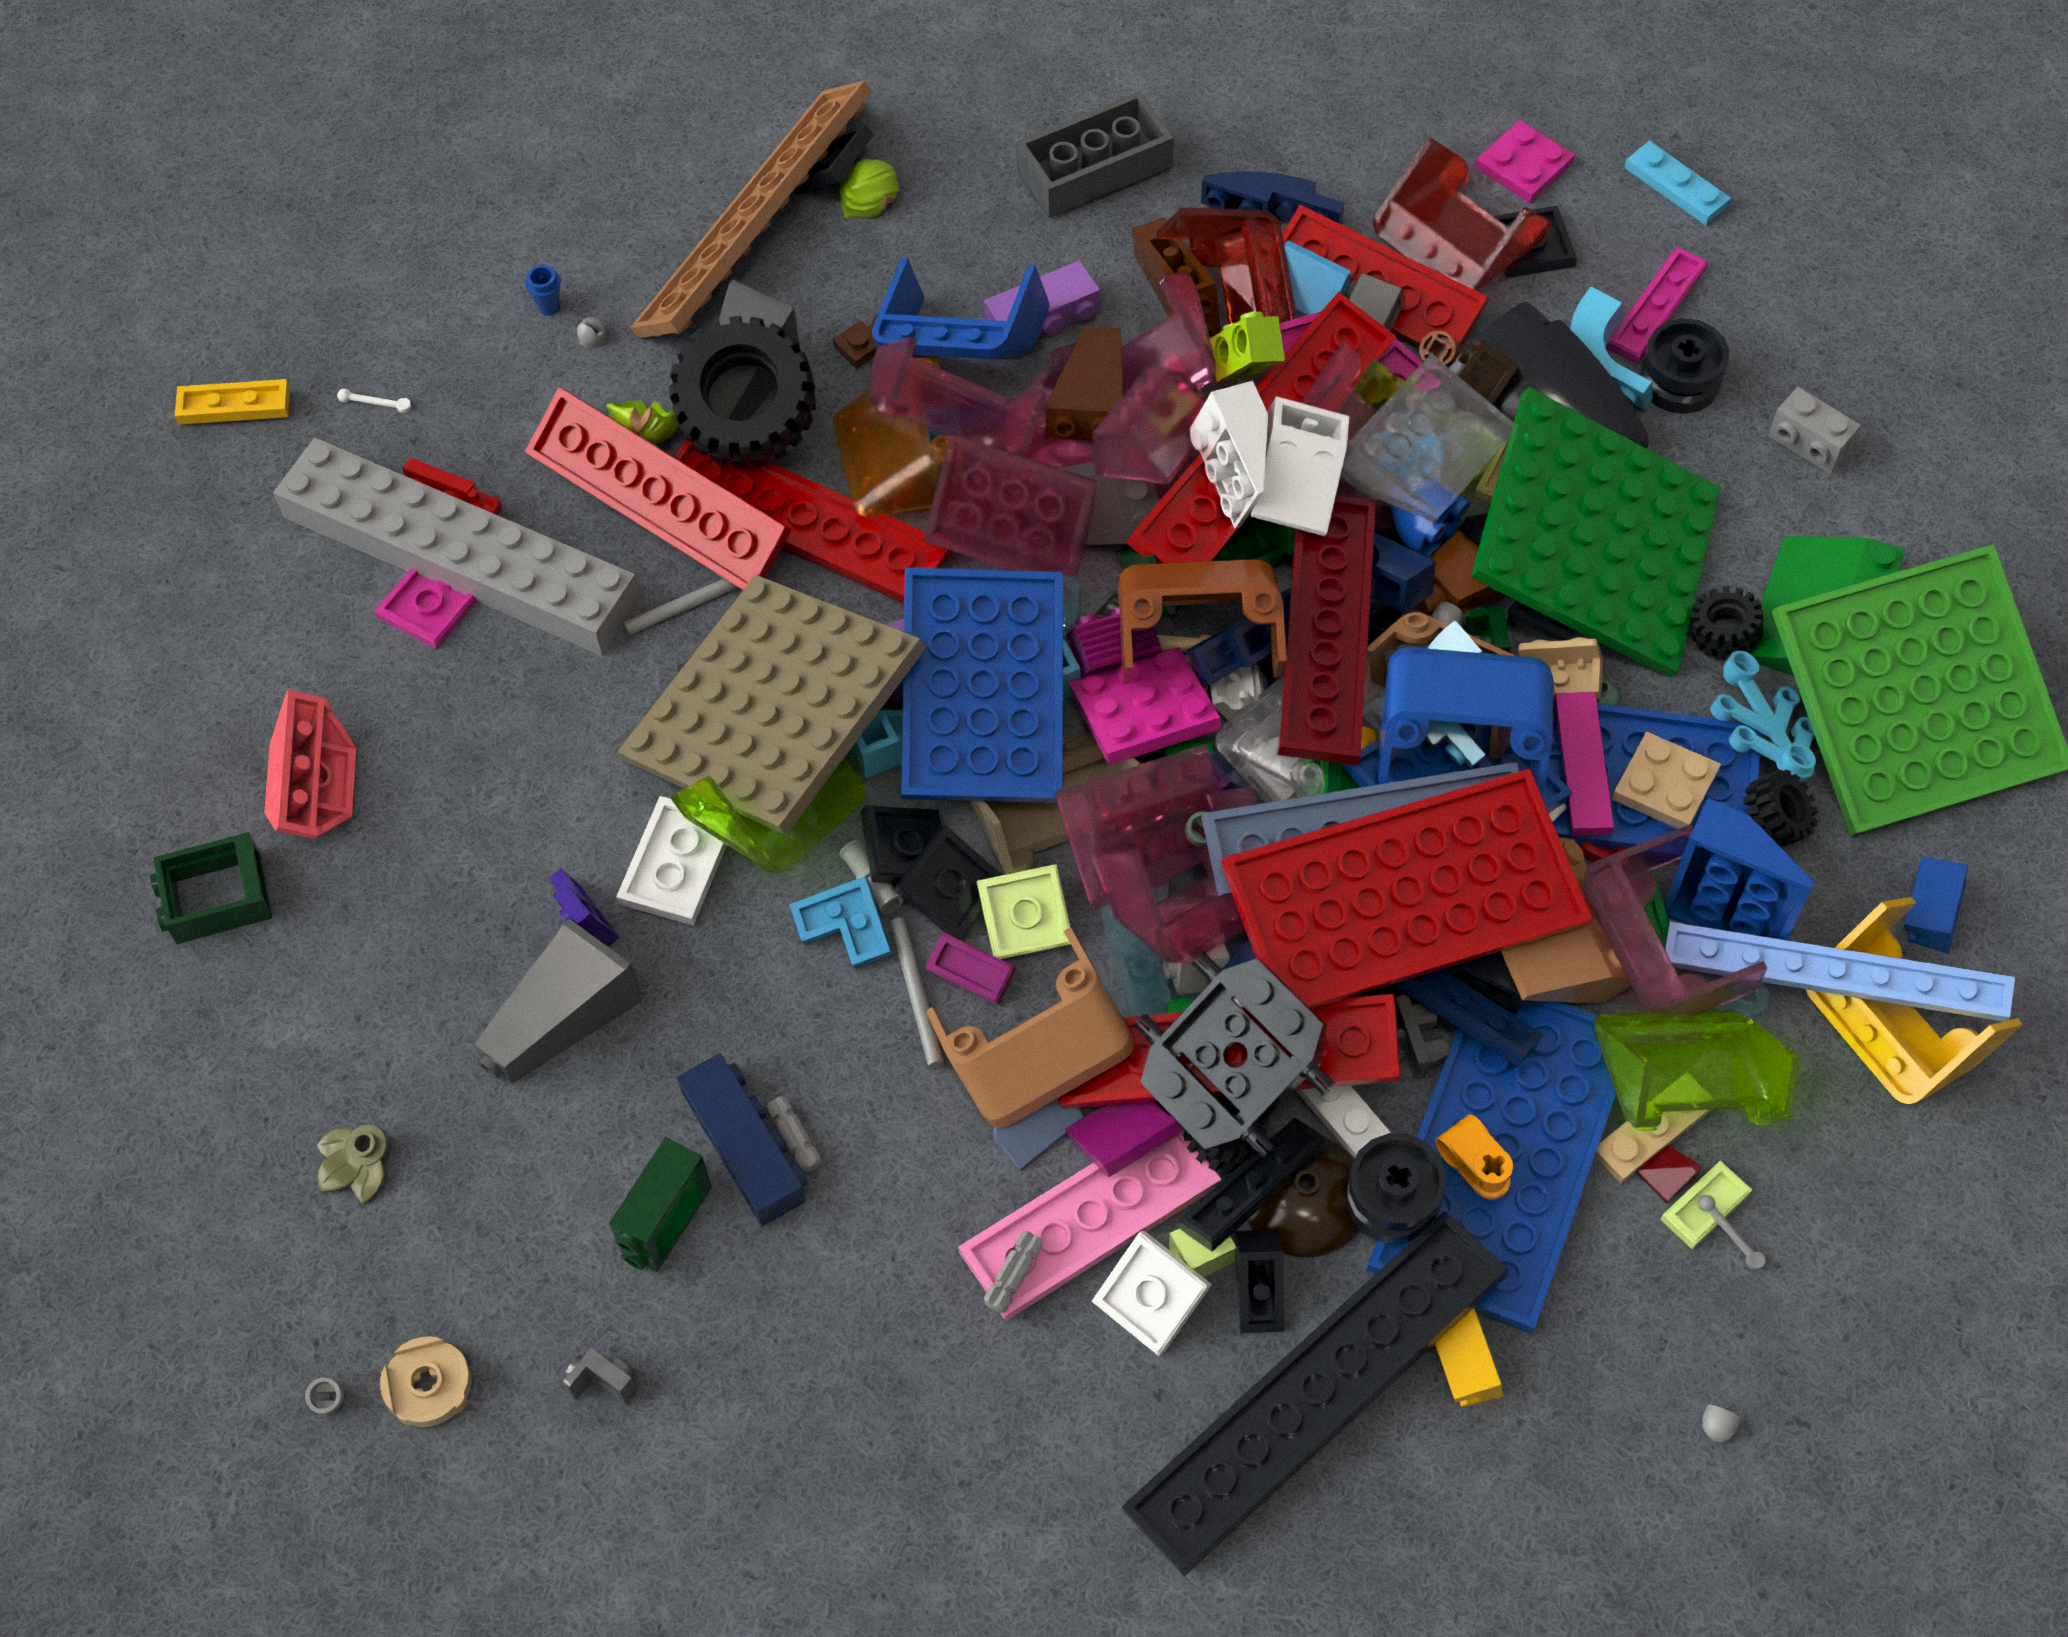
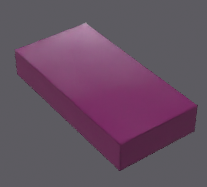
[925,932,1017,1004]

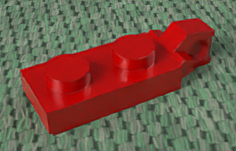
[402,458,502,515]

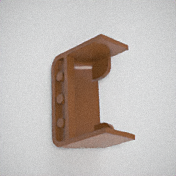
[1118,559,1287,684]

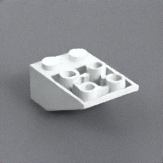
[1189,381,1268,529]
[1251,396,1349,536]

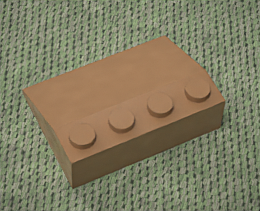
[1501,838,1639,1004]

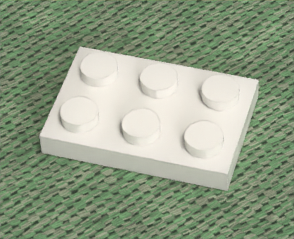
[616,796,736,926]

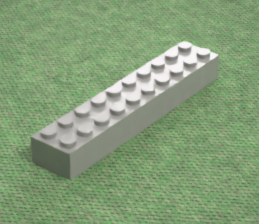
[273,437,641,656]

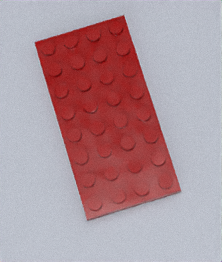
[1220,769,1593,1009]

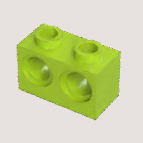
[1210,312,1285,382]

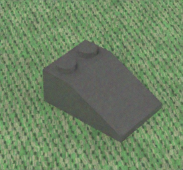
[1036,449,1159,546]

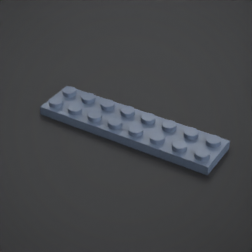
[1201,762,1520,897]

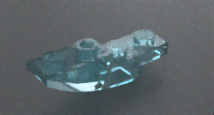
[1094,872,1172,1017]

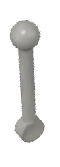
[1698,1195,1766,1270]

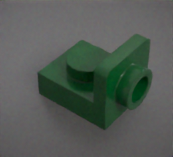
[1461,607,1510,653]

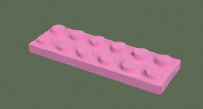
[958,1115,1221,1321]

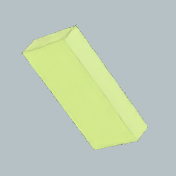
[1660,1161,1752,1249]

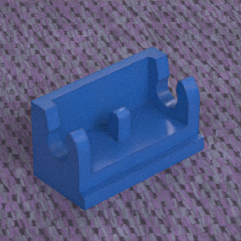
[1904,856,1968,954]

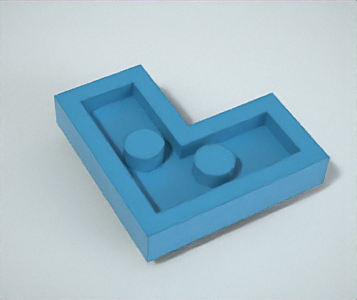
[789,876,893,968]

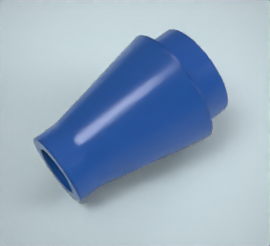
[525,265,561,316]

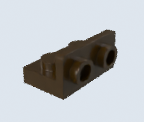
[1436,338,1519,429]

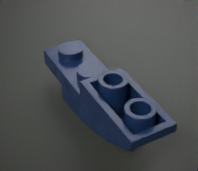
[1201,171,1345,225]
[1186,587,1290,686]

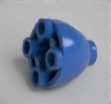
[1385,480,1471,558]

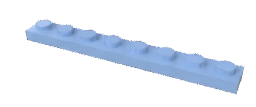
[1663,922,2015,1022]

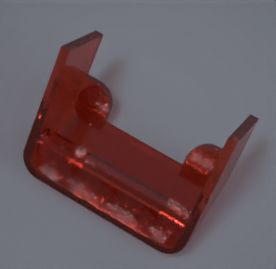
[1156,207,1297,369]

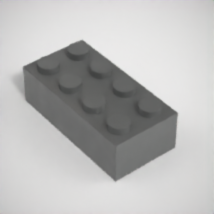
[1016,91,1174,218]

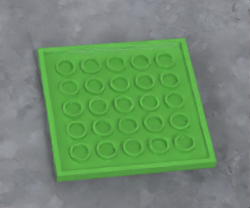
[1772,544,2068,836]

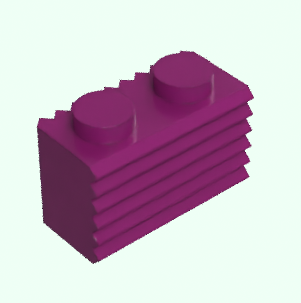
[1066,607,1161,678]

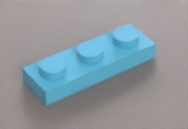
[1625,140,1731,225]

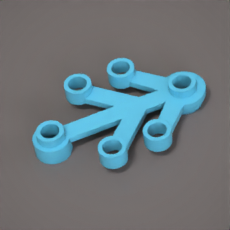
[1710,651,1816,781]

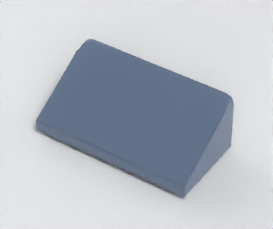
[993,1097,1084,1171]

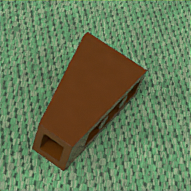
[1132,217,1221,354]
[1044,326,1123,442]

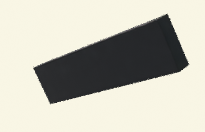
[1179,1117,1328,1252]

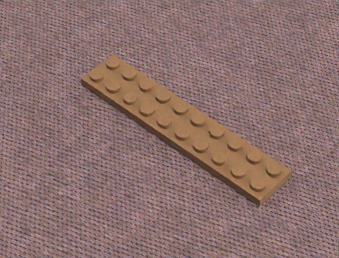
[630,80,873,338]

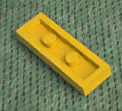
[175,379,290,425]

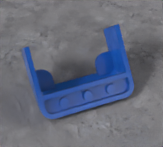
[872,258,1050,360]
[1376,647,1554,798]

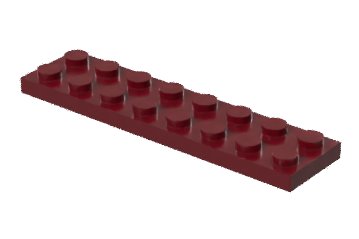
[1277,495,1376,766]

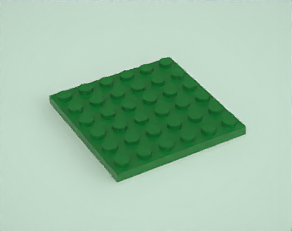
[1471,387,1721,678]

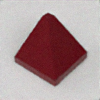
[1636,1145,1701,1203]

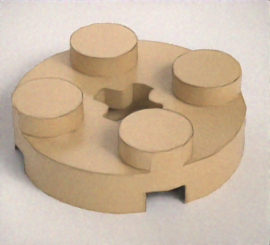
[380,1336,472,1427]

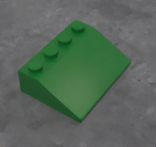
[1750,536,1905,676]

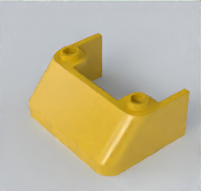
[1806,897,2023,1104]

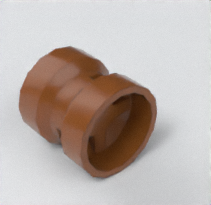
[1419,331,1462,372]

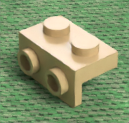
[1518,637,1603,700]

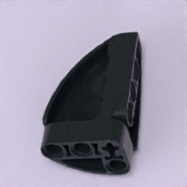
[1444,302,1649,448]

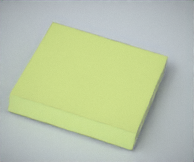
[977,864,1071,960]

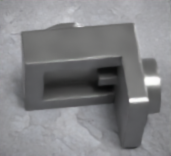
[563,1348,637,1404]

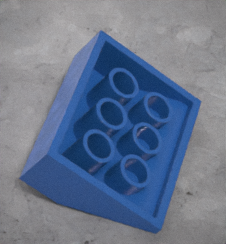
[1664,798,1814,940]

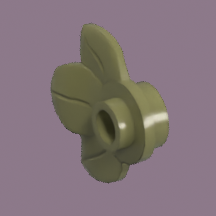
[317,1124,389,1204]

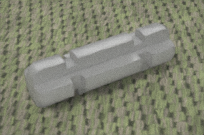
[767,1096,821,1174]
[984,1231,1042,1313]

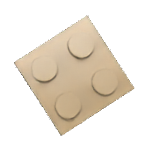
[1612,731,1721,833]

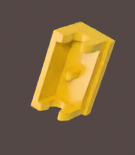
[1435,1308,1504,1407]

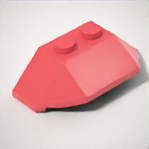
[264,689,356,839]

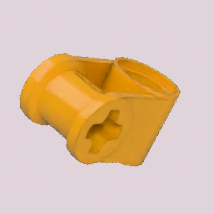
[1435,1114,1513,1200]

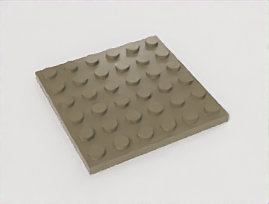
[617,575,926,835]

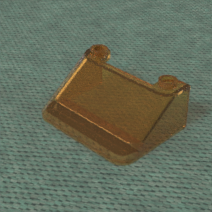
[833,356,967,517]

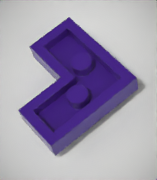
[549,869,620,947]

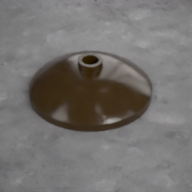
[1247,1139,1360,1258]

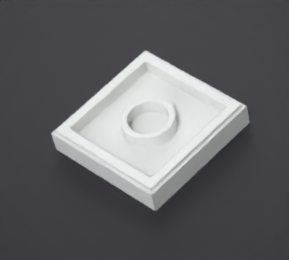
[1092,1231,1212,1356]

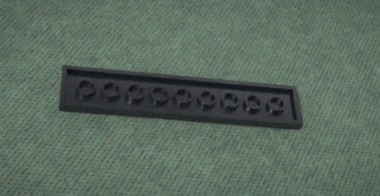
[1122,1211,1508,1577]

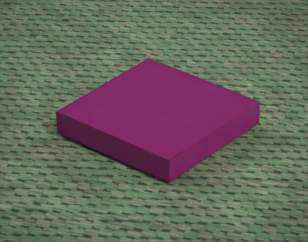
[1065,1102,1180,1177]

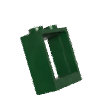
[150,832,272,944]
[609,1137,712,1272]

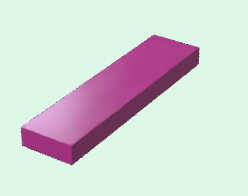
[1606,246,1708,364]
[1554,692,1614,836]

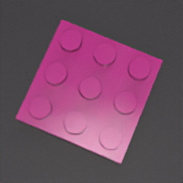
[1069,647,1222,766]

